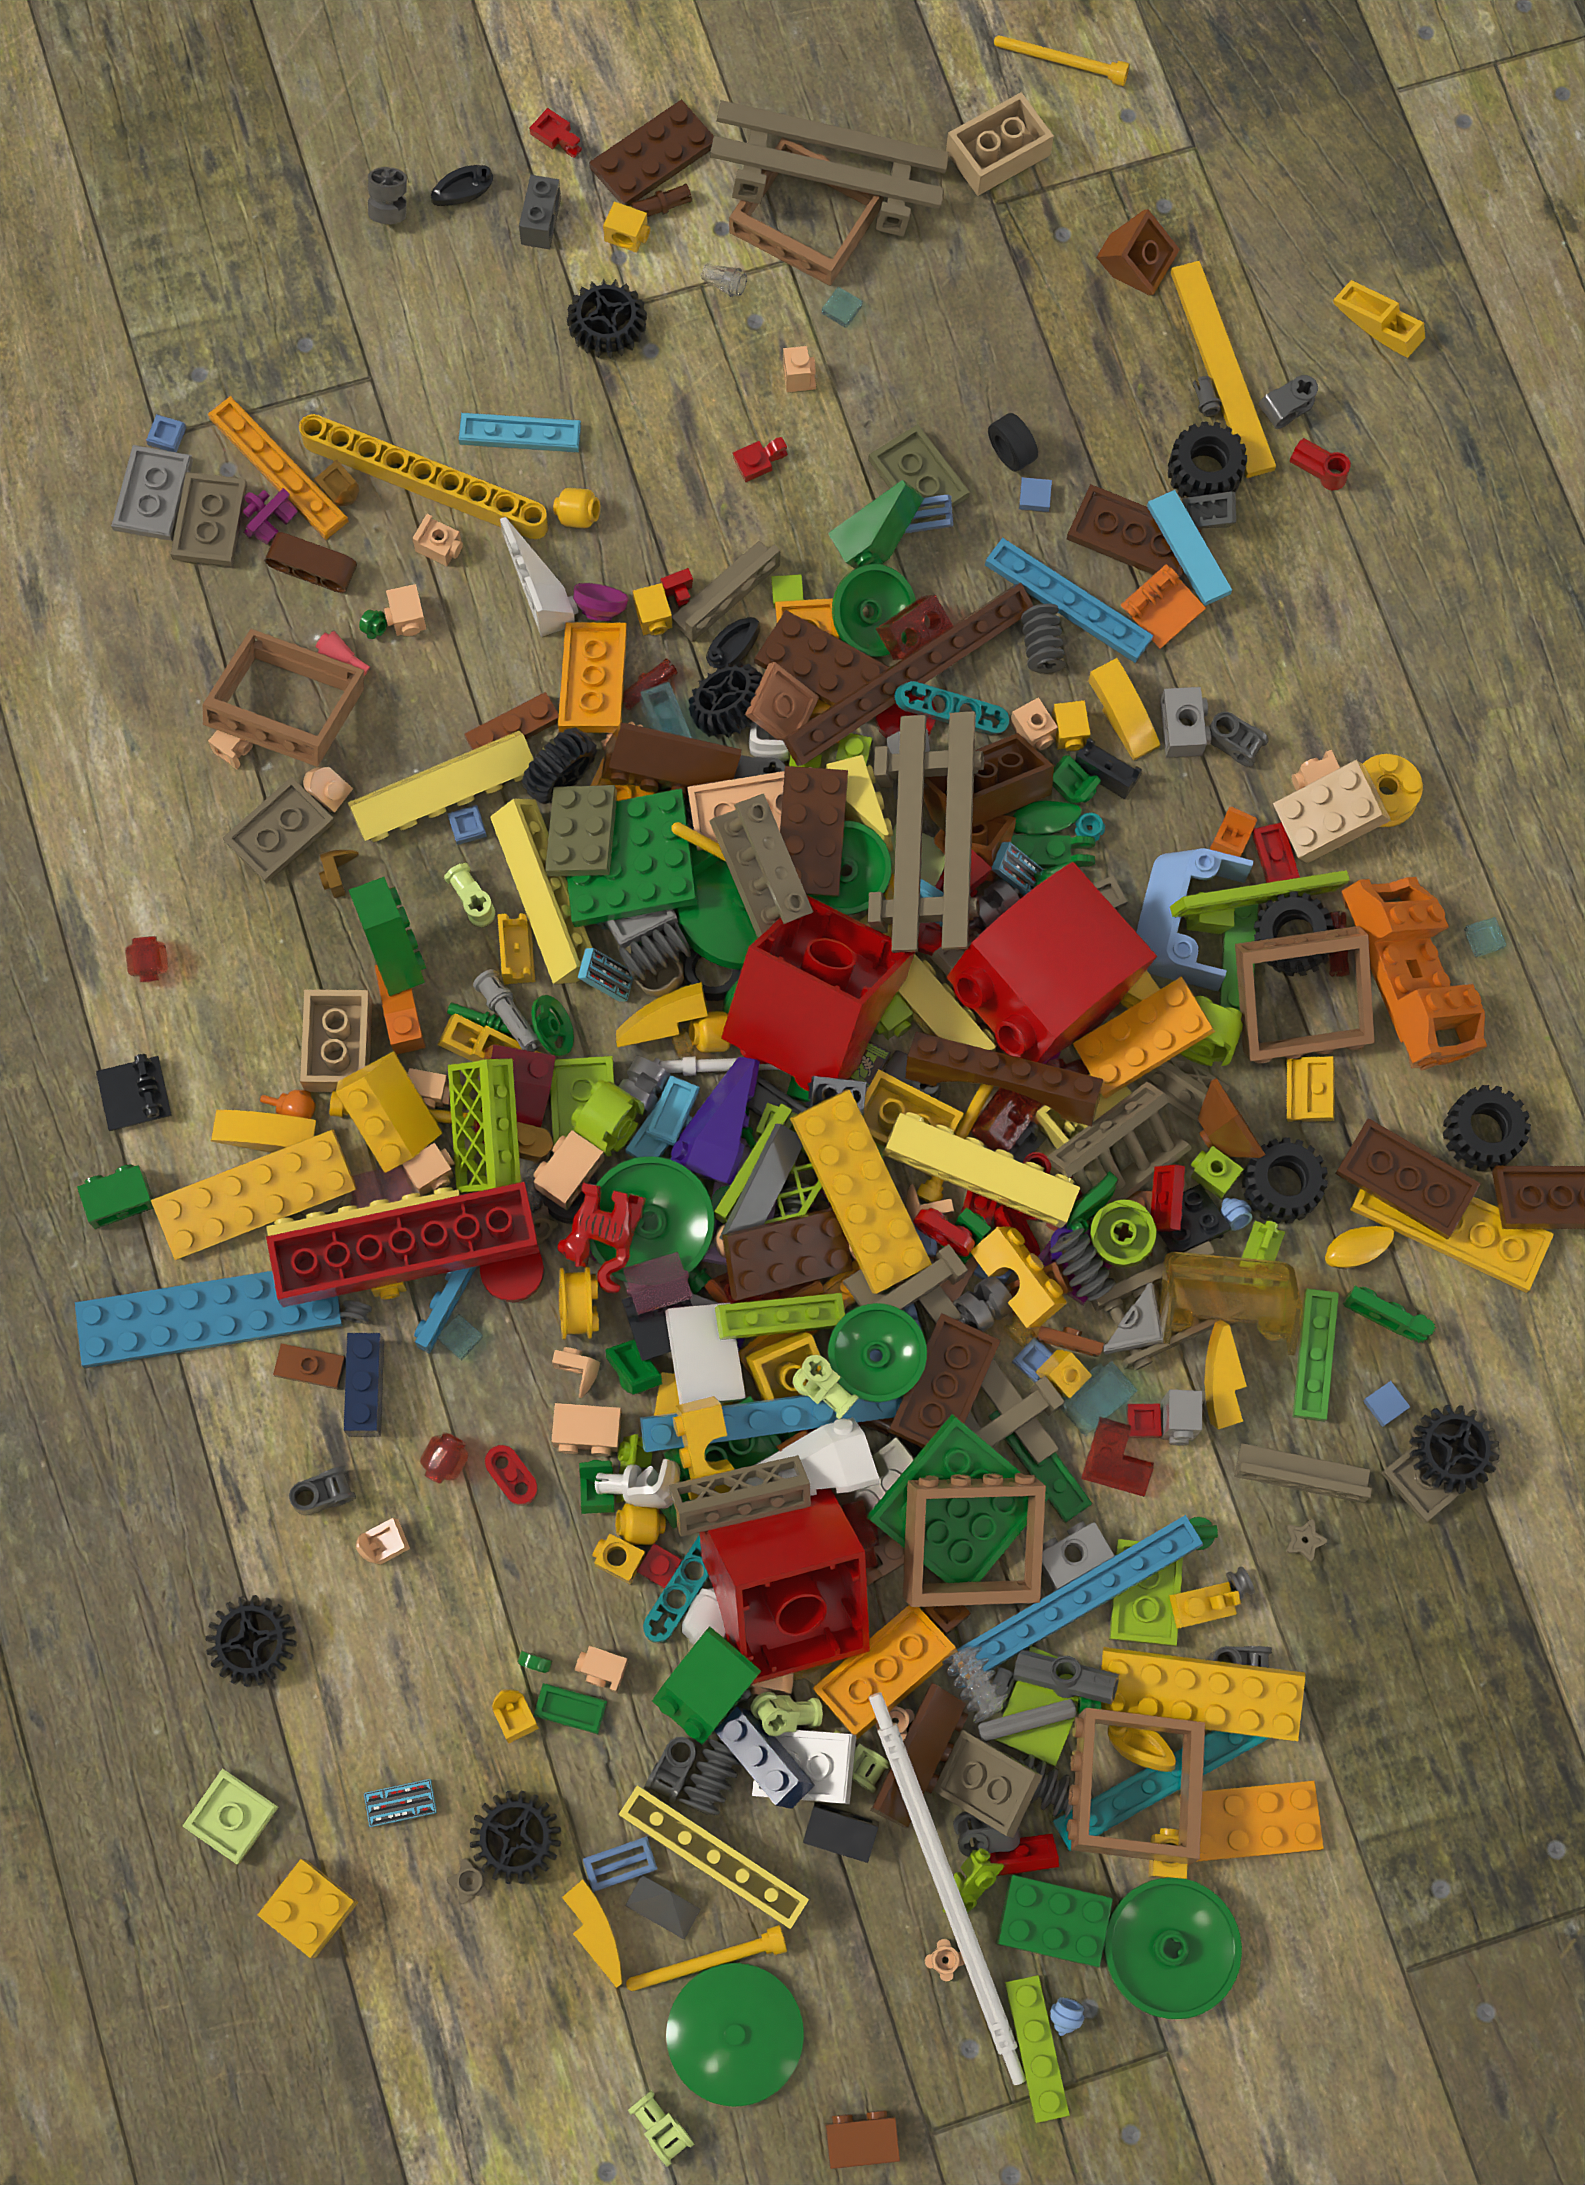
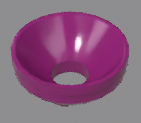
[573,583,629,621]

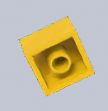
[744,1331,821,1401]
[257,1859,359,1958]

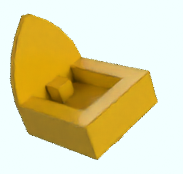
[492,1689,539,1744]

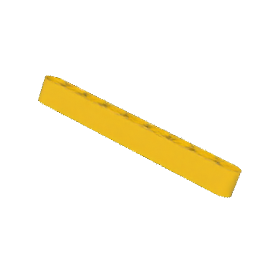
[299,414,548,540]

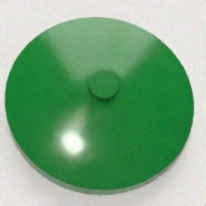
[675,859,758,970]
[590,1156,715,1287]
[1104,1877,1242,2019]
[666,1963,804,2107]

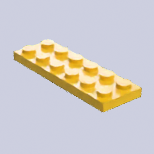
[790,1090,932,1294]
[151,1129,357,1260]
[1350,1189,1554,1293]
[1101,1647,1306,1741]

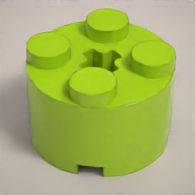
[1180,996,1243,1066]
[572,1079,644,1157]
[1091,1199,1156,1268]

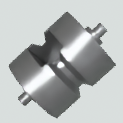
[368,167,407,224]
[969,879,1020,931]
[619,1056,670,1116]
[953,1277,1013,1332]

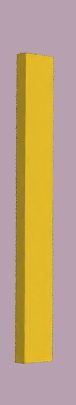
[1171,261,1276,478]

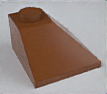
[1096,209,1180,295]
[934,815,1016,882]
[1197,1078,1265,1158]

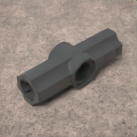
[1013,1650,1119,1705]

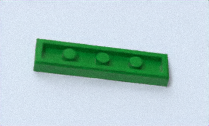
[988,1410,1093,1523]

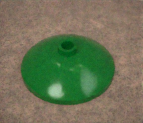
[832,564,917,657]
[808,821,892,915]
[828,1303,927,1403]

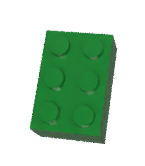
[348,877,426,996]
[996,1875,1113,1968]

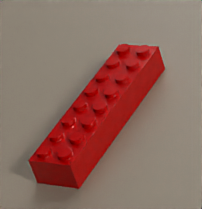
[266,1182,540,1307]

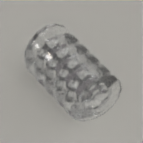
[942,1646,1009,1723]

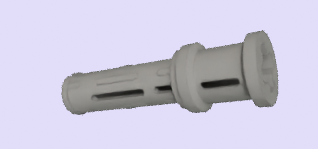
[473,969,541,1052]

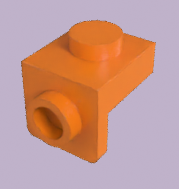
[1210,807,1257,857]

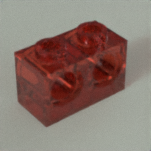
[876,594,953,660]
[971,1088,1043,1151]

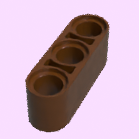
[264,532,357,593]

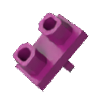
[243,488,298,545]

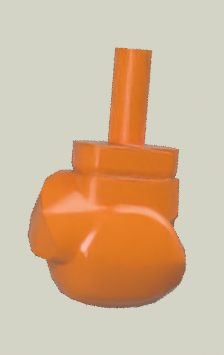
[260,1089,316,1119]

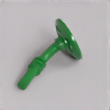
[447,995,574,1056]

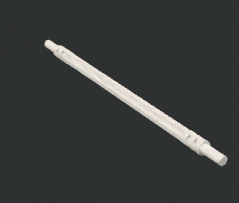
[869,1692,1026,2085]

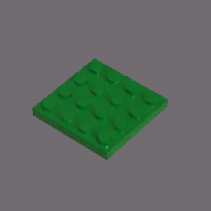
[567,788,698,927]
[866,1414,1050,1583]

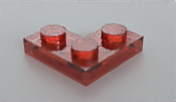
[1081,1416,1154,1497]

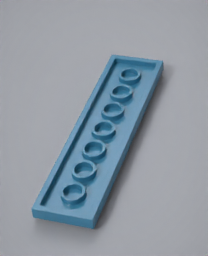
[75,1271,343,1368]

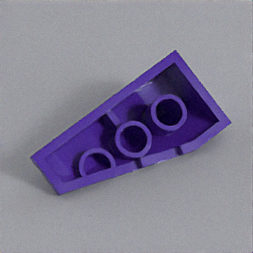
[671,1057,760,1185]

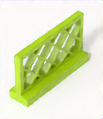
[448,1059,521,1192]
[714,1103,822,1224]

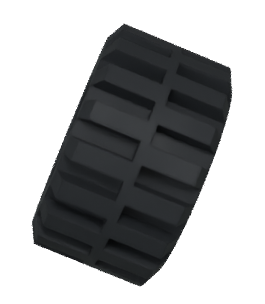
[1167,421,1247,498]
[1254,892,1335,977]
[1443,1085,1531,1172]
[1242,1137,1328,1224]

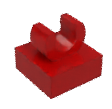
[660,568,693,607]

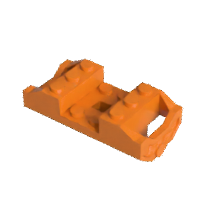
[1342,877,1488,1071]

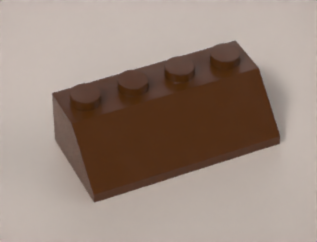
[601,722,742,799]
[924,733,1054,833]
[870,1683,968,1829]

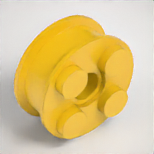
[1363,754,1423,827]
[559,1267,599,1340]

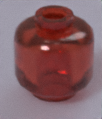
[125,936,168,983]
[420,1432,469,1484]

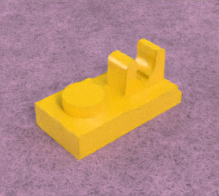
[1169,1582,1241,1628]

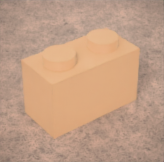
[533,1130,605,1210]
[551,1403,622,1457]

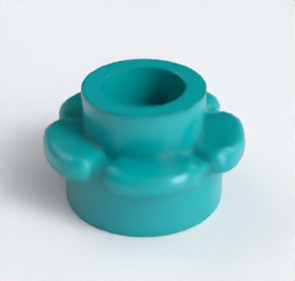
[1075,813,1105,842]

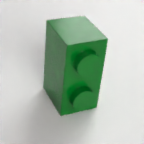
[77,1164,154,1229]

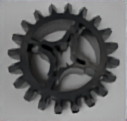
[567,278,647,359]
[688,662,763,739]
[522,727,597,805]
[1409,1405,1500,1494]
[205,1595,297,1687]
[470,1791,561,1884]

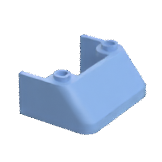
[1136,848,1253,991]

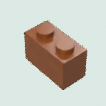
[825,2110,900,2169]

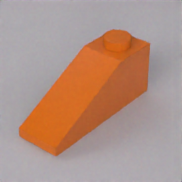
[375,965,426,1055]

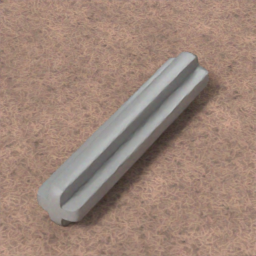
[978,1699,1077,1741]

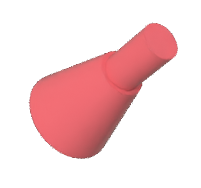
[315,631,370,676]

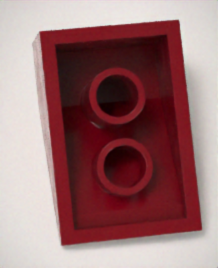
[473,1044,556,1145]

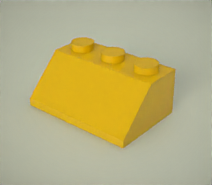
[336,1051,442,1173]

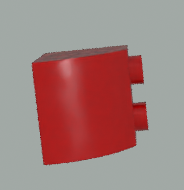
[946,862,1157,1063]

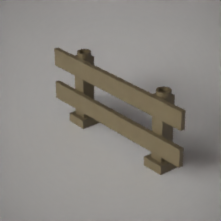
[710,100,949,237]
[868,711,984,953]
[843,1244,1065,1465]

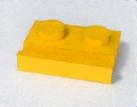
[1287,1056,1335,1122]

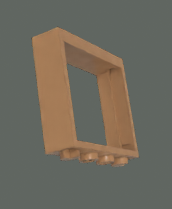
[729,137,884,286]
[203,629,364,767]
[1235,926,1375,1063]
[903,1473,1046,1607]
[1067,1708,1205,1865]

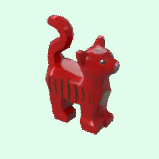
[557,1182,646,1294]

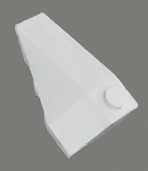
[500,517,578,637]
[745,1417,880,1496]

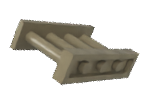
[709,793,813,938]
[1047,1082,1192,1223]
[1091,1241,1244,1370]

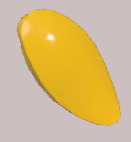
[1325,1226,1394,1268]
[1108,1725,1176,1772]

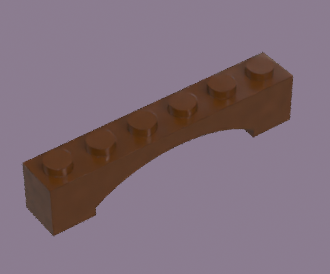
[905,1032,1103,1127]

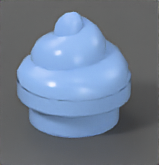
[1220,1198,1252,1231]
[1050,1997,1084,2036]

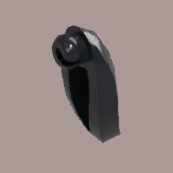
[431,165,493,206]
[706,617,760,668]

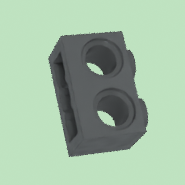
[519,174,561,250]

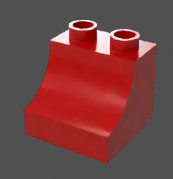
[721,895,915,1091]
[700,1488,870,1685]

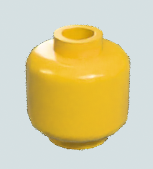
[553,488,600,528]
[689,1011,731,1053]
[615,1503,666,1545]

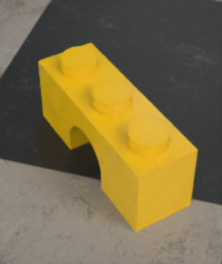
[971,1227,1067,1328]
[673,1396,734,1500]

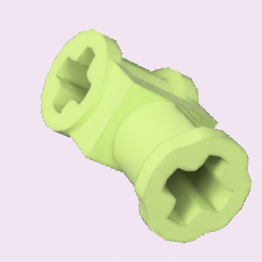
[444,863,496,927]
[793,1355,859,1420]
[751,1692,823,1736]
[834,1729,891,1793]
[627,2090,695,2167]

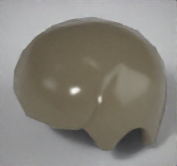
[635,957,684,998]

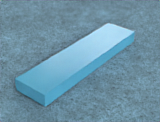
[459,413,581,452]
[1147,490,1232,606]

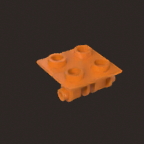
[1121,564,1206,649]

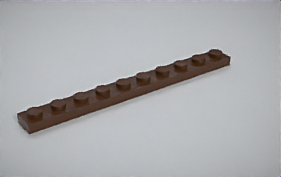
[782,583,1034,766]

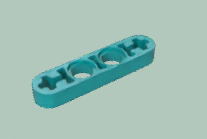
[895,681,1009,735]
[643,1534,709,1643]

